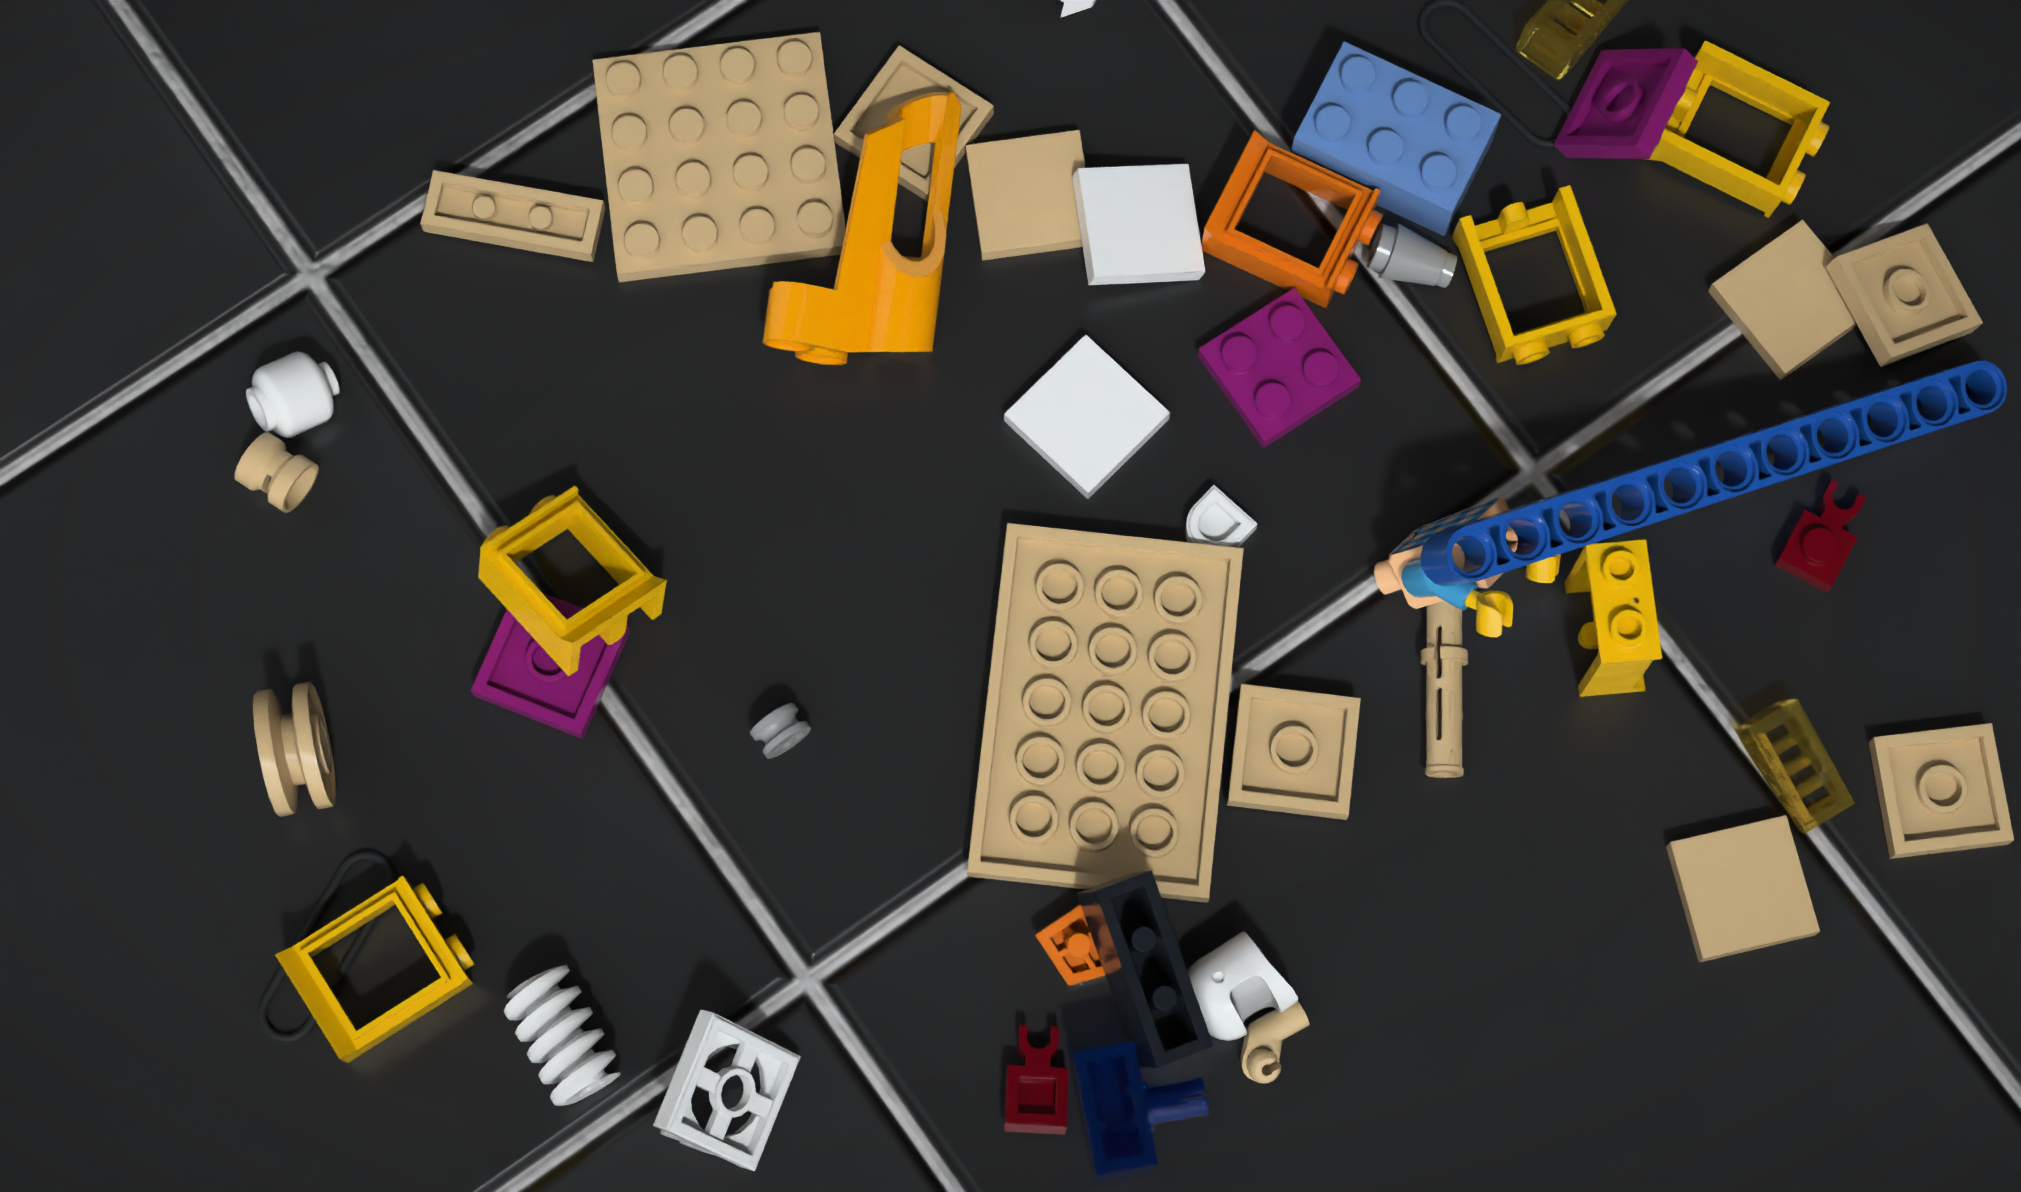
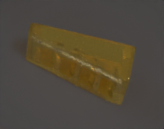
[1516,0,1628,80]
[1734,699,1855,833]

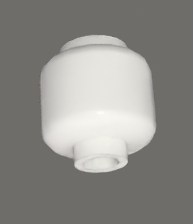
[246,351,339,438]

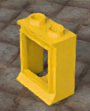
[1647,40,1830,218]
[1451,185,1617,365]
[478,486,667,677]
[1564,539,1662,697]
[275,876,474,1063]

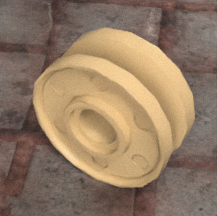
[253,681,336,817]

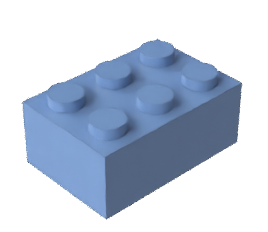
[1291,42,1502,237]

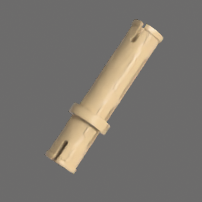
[1420,601,1468,778]

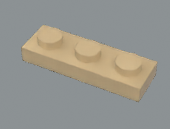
[420,170,606,262]

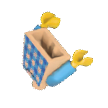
[1374,496,1561,637]

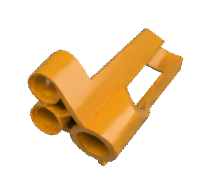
[762,92,962,365]

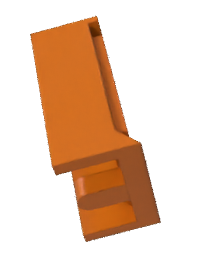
[1202,130,1384,308]

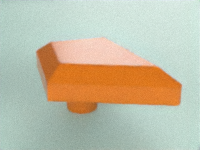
[1034,904,1105,986]

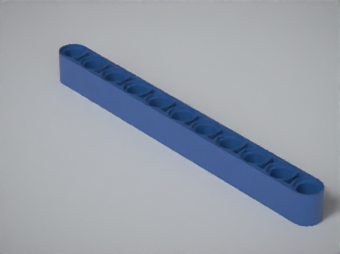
[1420,361,2007,587]

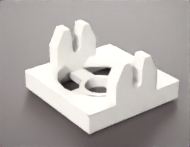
[653,1009,801,1171]

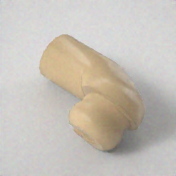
[1240,1002,1310,1084]

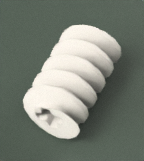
[504,965,620,1106]

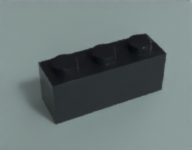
[1077,870,1213,1068]

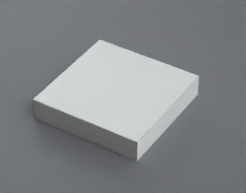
[1072,164,1206,285]
[1004,335,1170,499]

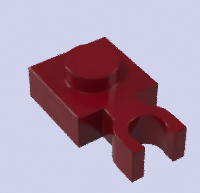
[1774,480,1867,593]
[1004,1025,1069,1135]

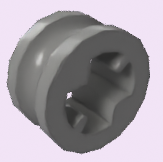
[750,703,811,759]

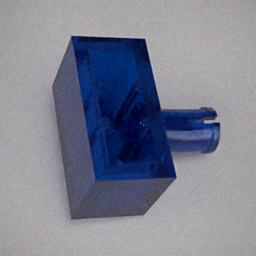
[1072,1041,1209,1183]

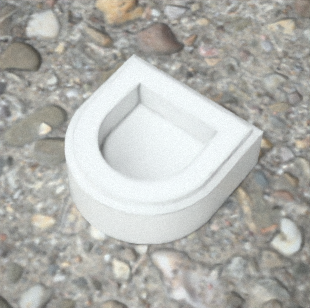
[1185,485,1257,548]

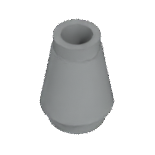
[1366,223,1457,288]

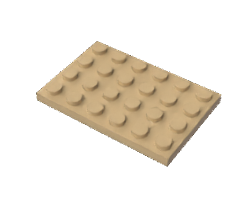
[967,523,1244,903]

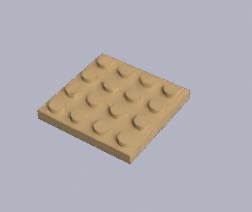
[593,32,846,282]

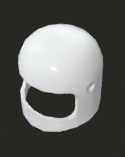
[1187,931,1298,1041]

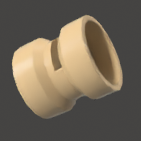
[235,432,319,513]

